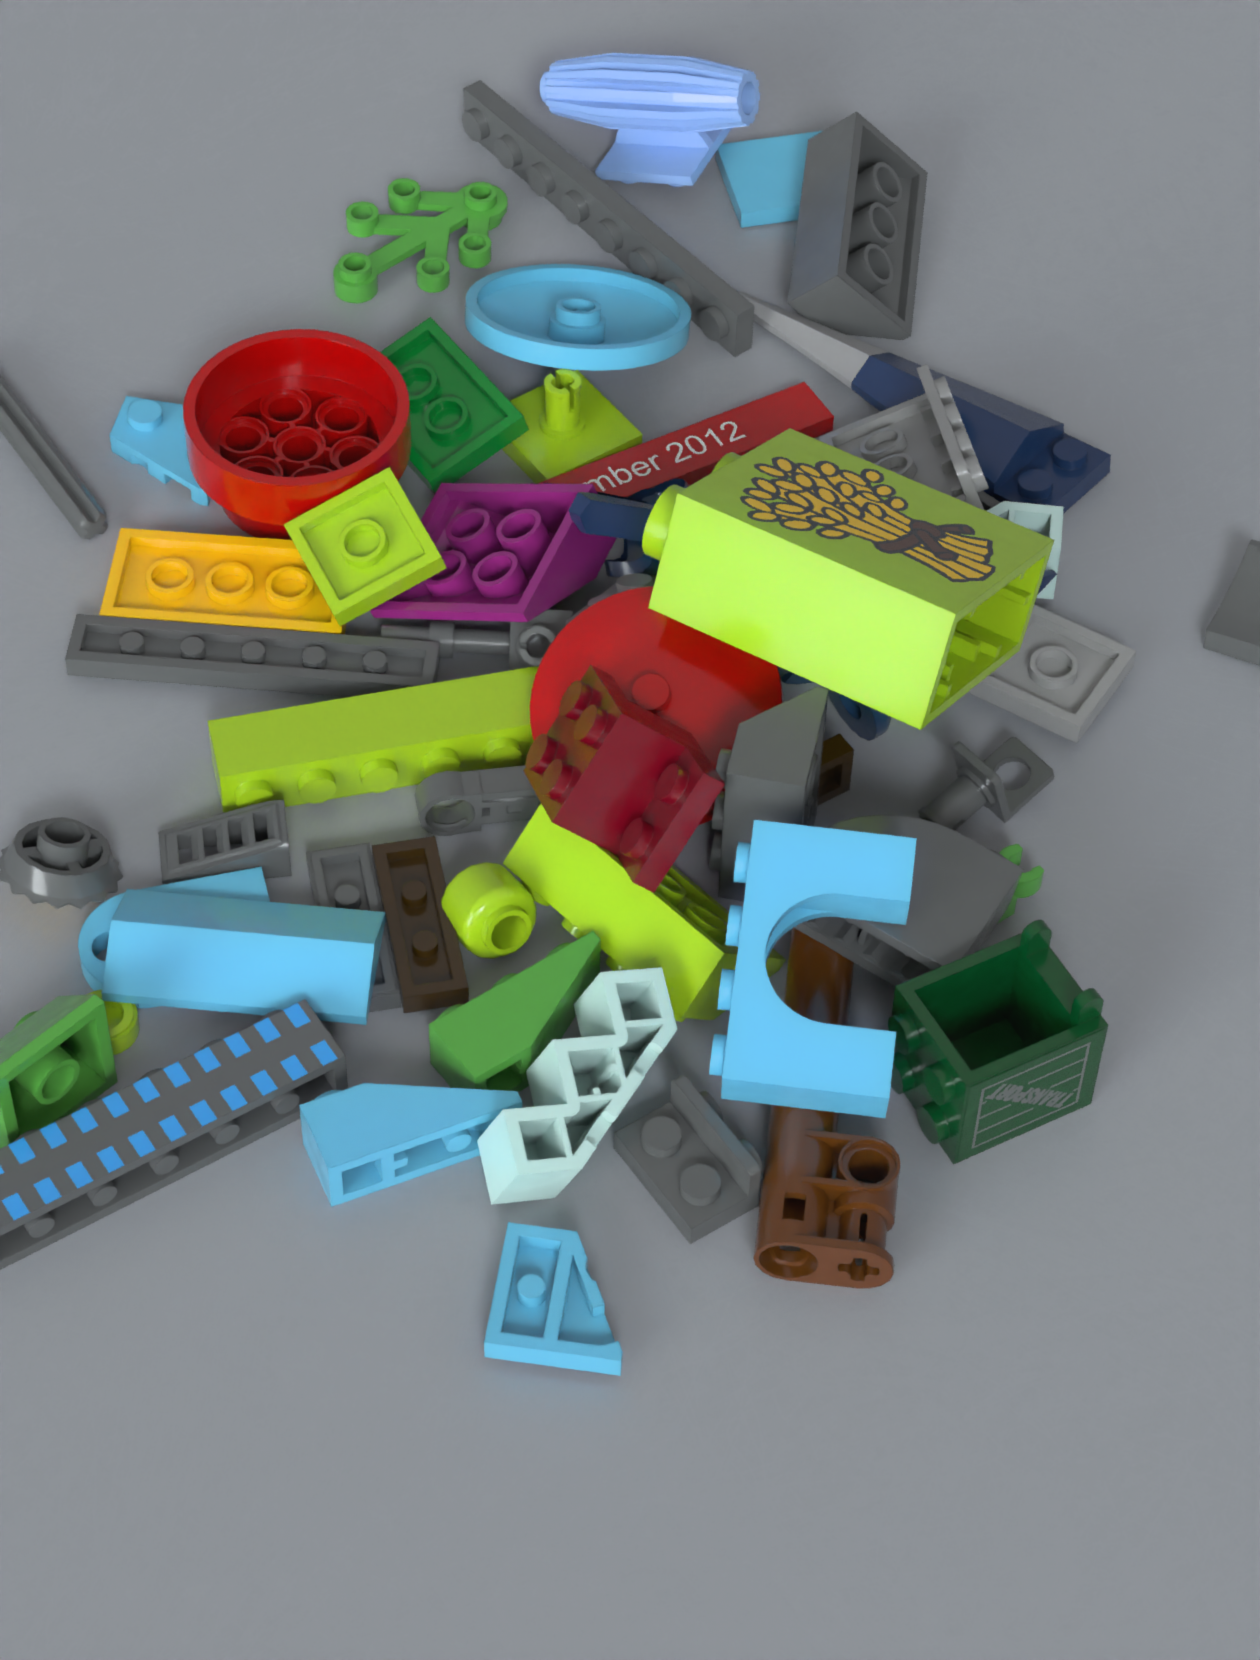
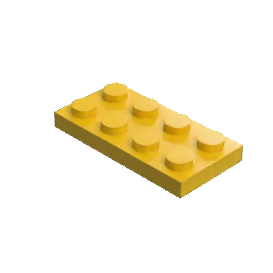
[99,528,347,635]

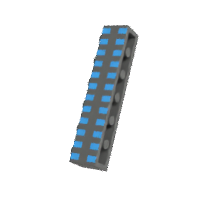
[0,999,348,1270]

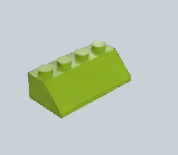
[502,804,786,1022]

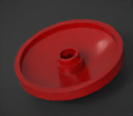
[530,586,784,825]

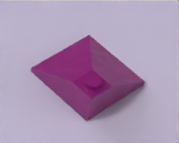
[370,483,617,622]

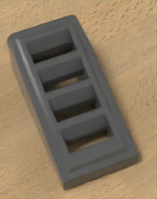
[158,800,292,885]

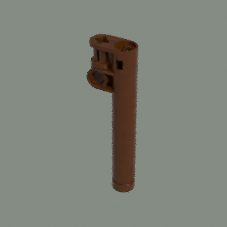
[753,927,901,1288]

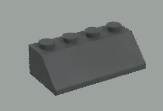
[787,111,928,340]

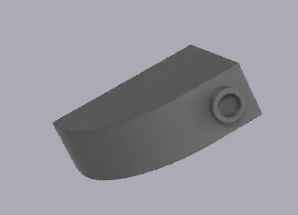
[794,815,1024,986]

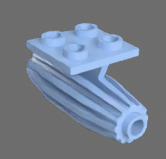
[540,52,760,187]

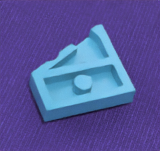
[109,396,211,506]
[484,1222,623,1376]

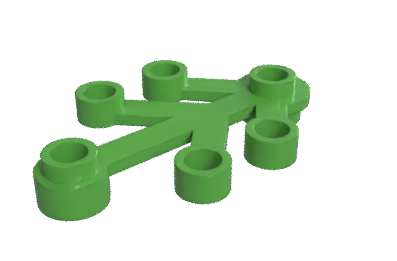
[333,178,508,303]

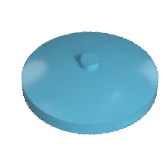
[465,264,691,371]

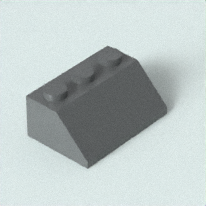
[709,687,829,902]

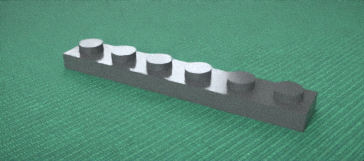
[65,614,440,697]

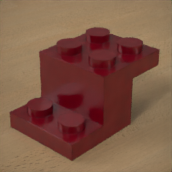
[523,665,725,893]

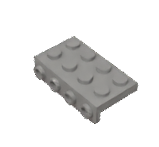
[819,364,989,510]

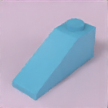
[299,1083,522,1207]

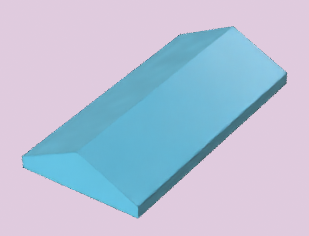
[101,889,386,1025]

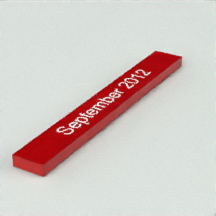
[537,381,834,497]

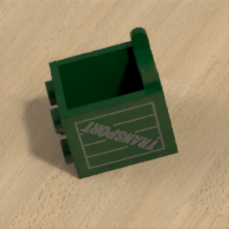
[888,919,1108,1165]

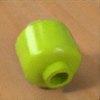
[441,862,537,959]

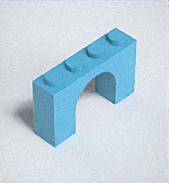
[709,820,917,1118]

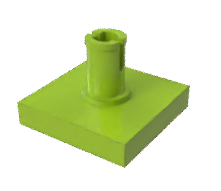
[502,369,643,484]
[283,467,447,626]

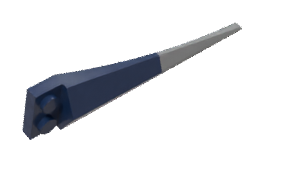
[735,289,1111,514]

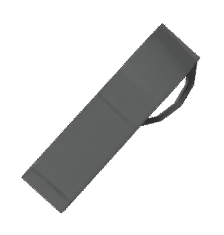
[415,765,541,836]

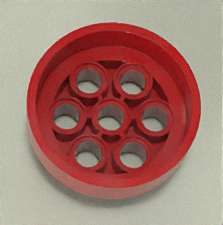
[183,329,411,540]

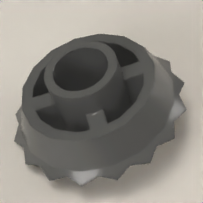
[0,817,123,909]

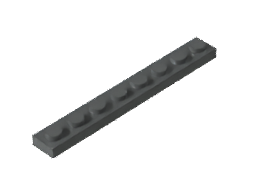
[462,80,755,357]

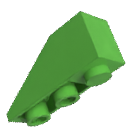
[429,931,601,1092]

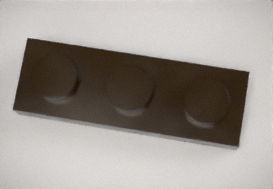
[372,836,469,1013]

